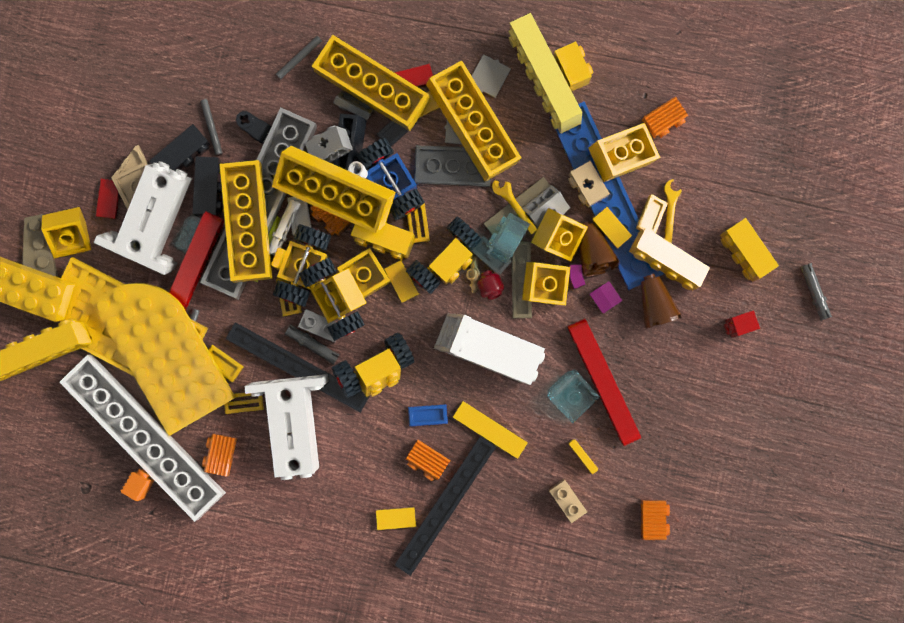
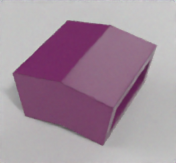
[568,265,585,290]
[590,281,622,314]

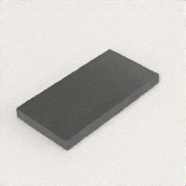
[414,145,490,187]

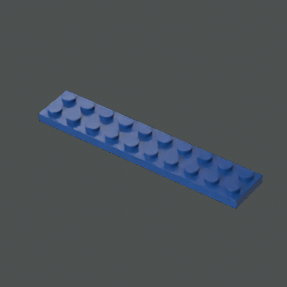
[550,101,664,290]

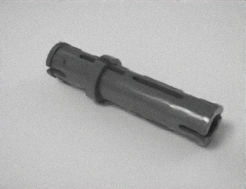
[800,263,832,321]
[284,324,340,365]

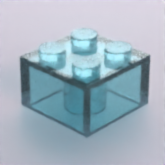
[486,213,530,264]

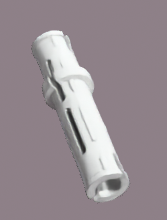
[269,200,301,256]

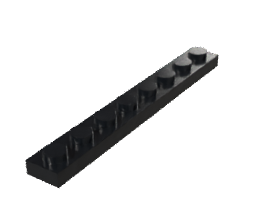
[226,322,370,413]
[395,436,496,576]

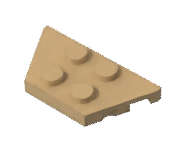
[111,145,149,210]

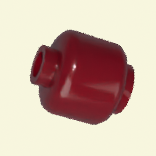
[476,270,504,300]

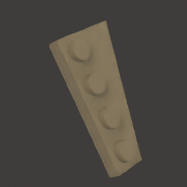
[23,214,58,277]

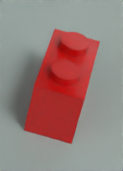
[724,310,760,338]

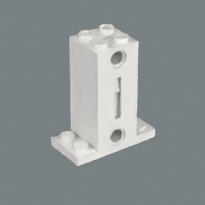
[94,161,191,275]
[434,313,545,385]
[244,374,329,480]

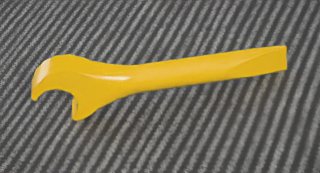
[664,179,682,244]
[492,180,537,234]

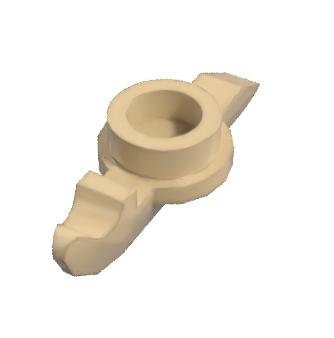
[466,256,480,293]

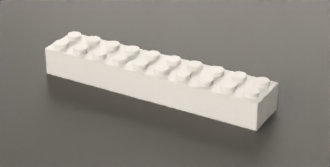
[60,355,226,522]

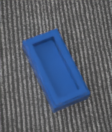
[408,404,448,426]

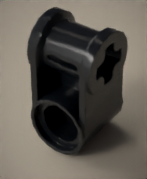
[236,111,272,144]

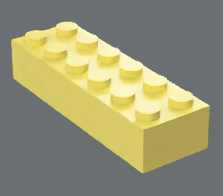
[508,13,582,134]

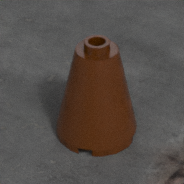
[579,222,620,277]
[641,274,682,329]

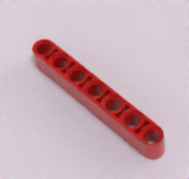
[169,211,224,311]
[567,318,641,446]

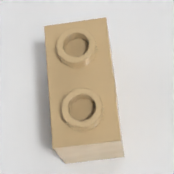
[568,161,610,208]
[548,479,587,523]

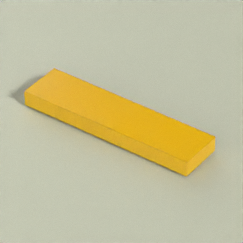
[453,401,528,459]

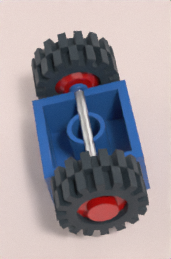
[356,138,425,220]

